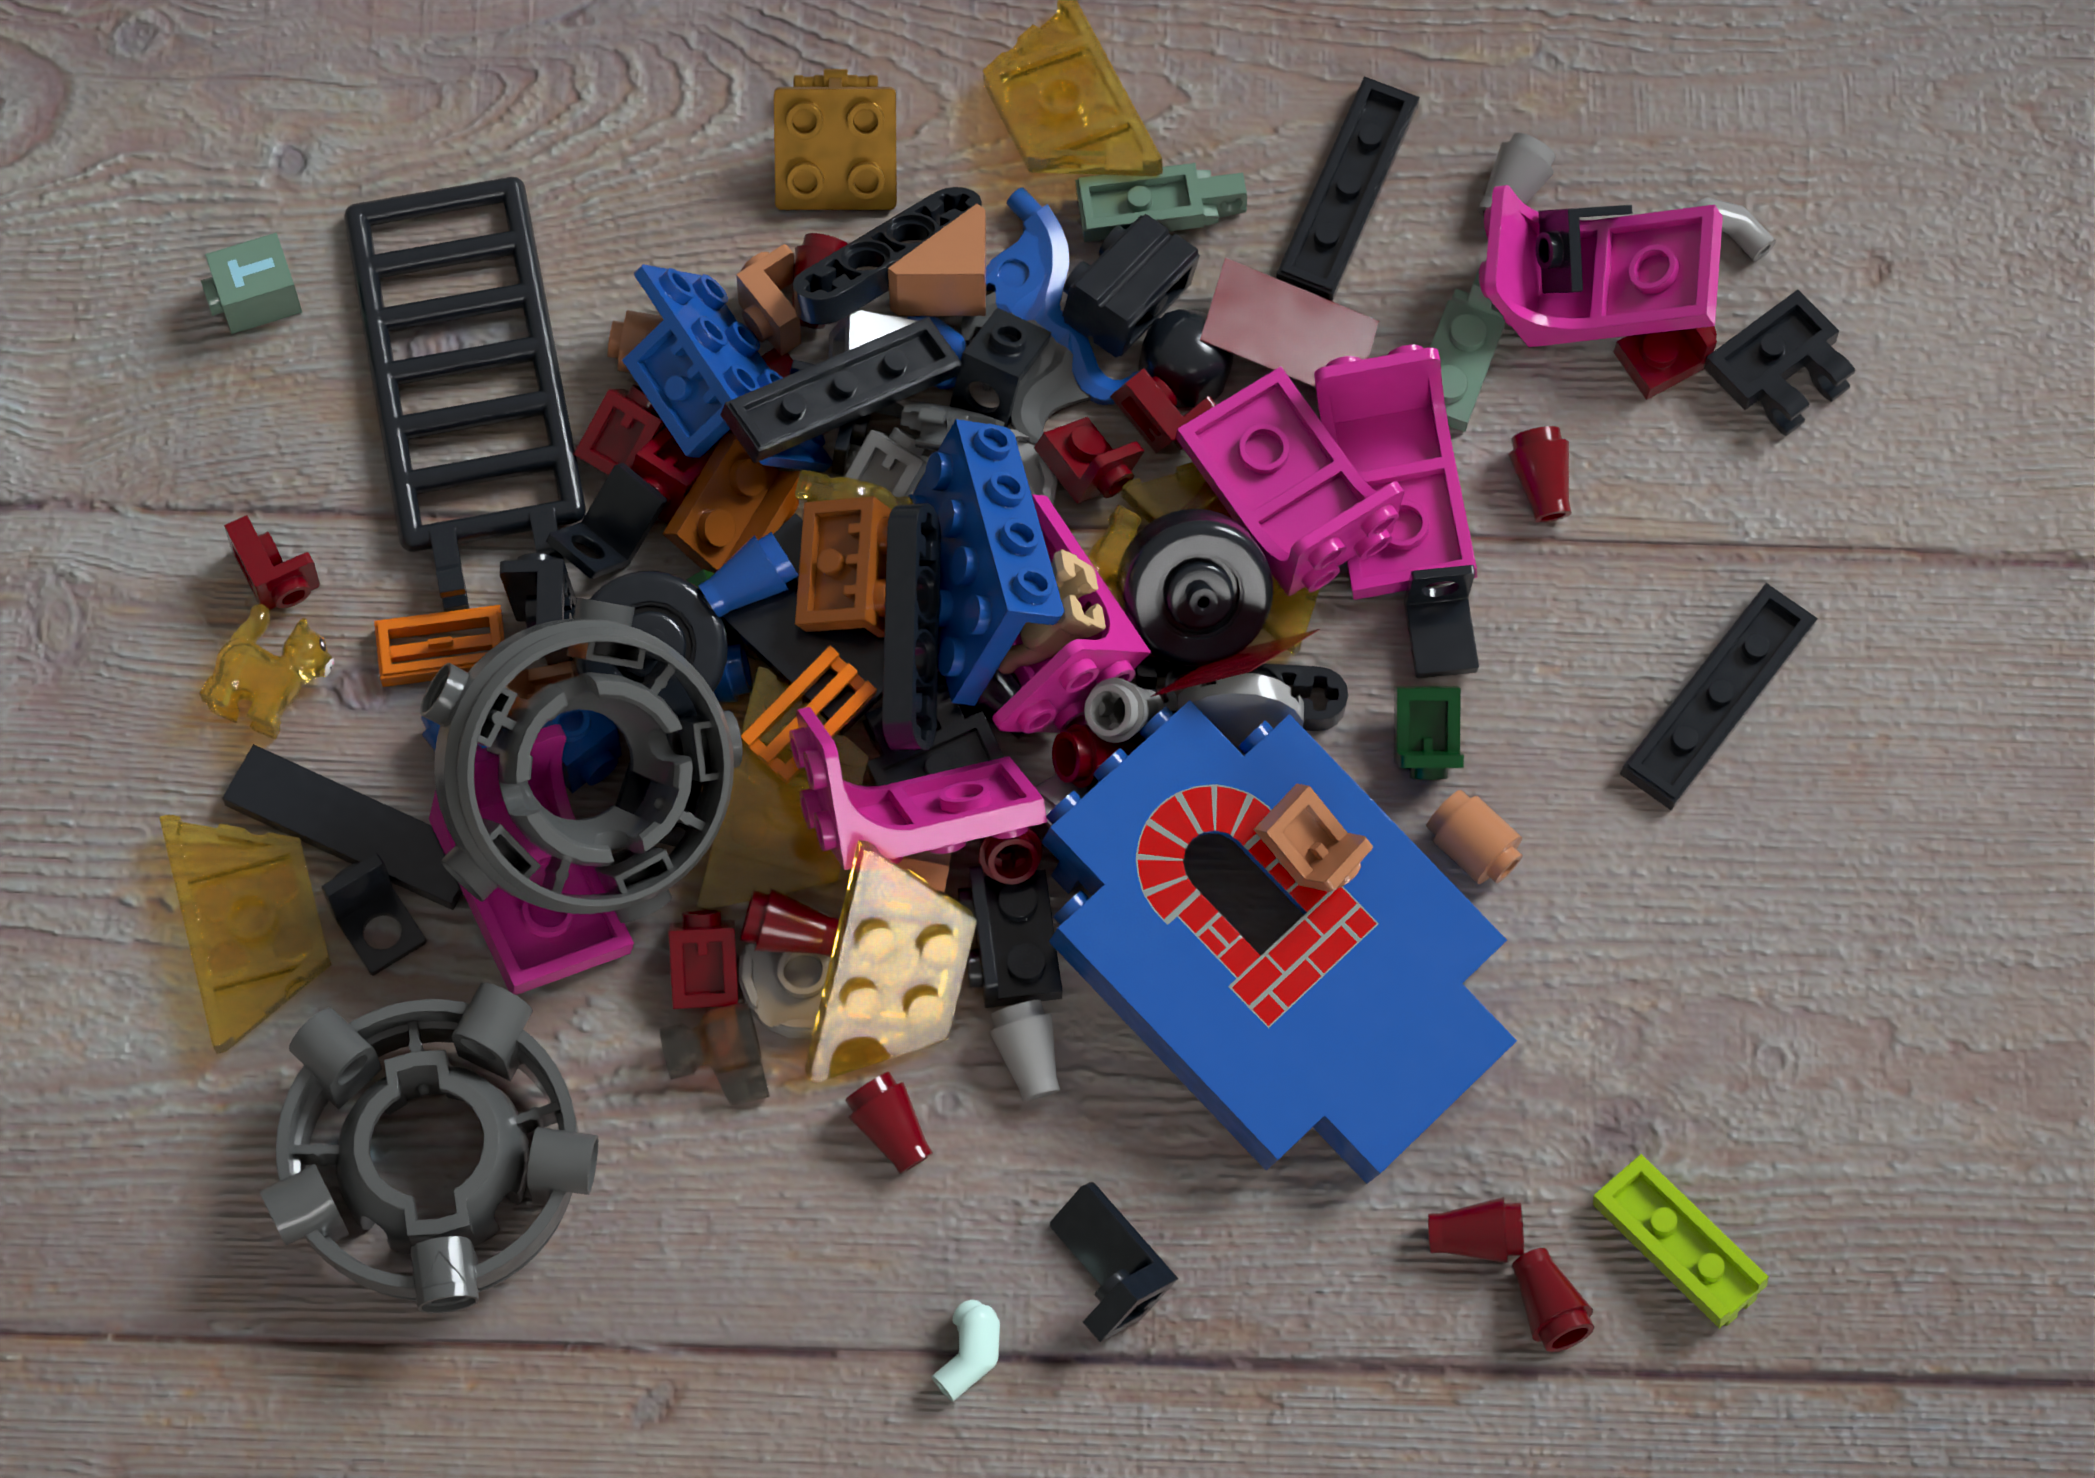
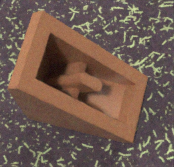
[888,204,987,316]

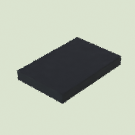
[721,513,884,736]

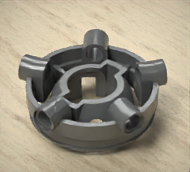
[420,597,743,923]
[259,982,599,1313]

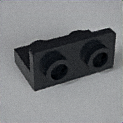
[500,553,576,665]
[957,865,1063,1008]

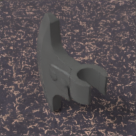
[875,400,1005,451]

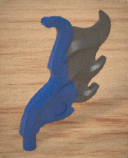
[961,187,1140,445]

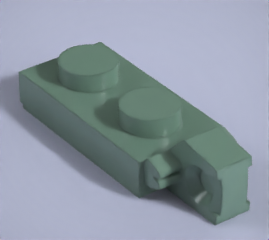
[1075,163,1247,242]
[1430,262,1505,432]

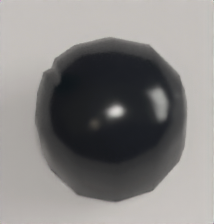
[1138,309,1234,408]

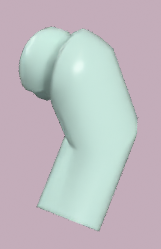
[932,1300,1000,1402]

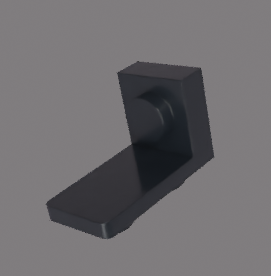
[1050,1182,1179,1342]

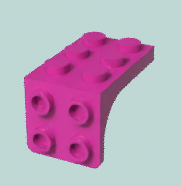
[1479,185,1723,347]
[1314,345,1477,600]
[1176,366,1405,597]
[992,494,1151,734]
[789,707,1047,870]
[429,724,634,995]

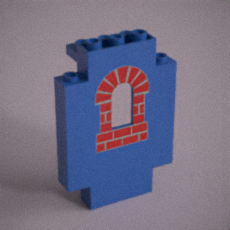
[1042,700,1517,1184]

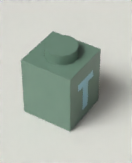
[200,232,303,334]

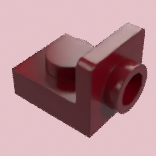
[1613,326,1717,400]
[1110,368,1216,454]
[574,384,666,475]
[1034,417,1144,504]
[632,427,719,524]
[224,515,320,613]
[669,910,738,1009]

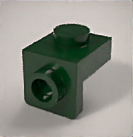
[1394,686,1464,780]

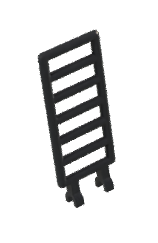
[344,177,586,612]

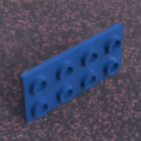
[622,264,832,472]

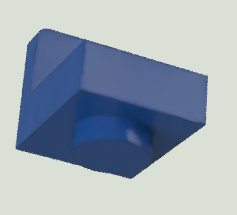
[542,709,622,793]

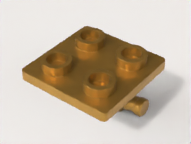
[774,69,897,210]

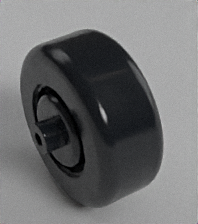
[1116,509,1274,667]
[570,571,728,718]

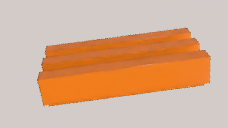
[374,605,505,687]
[741,645,877,785]

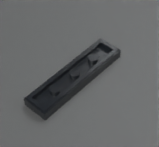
[1276,76,1420,302]
[720,316,963,464]
[1620,583,1818,811]
[222,744,463,910]

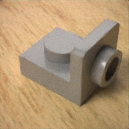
[835,427,929,509]

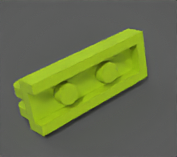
[1593,1154,1769,1329]

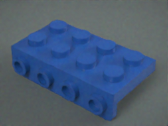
[903,419,1064,706]

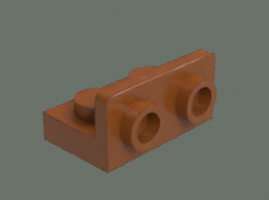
[663,433,808,573]
[795,496,892,637]

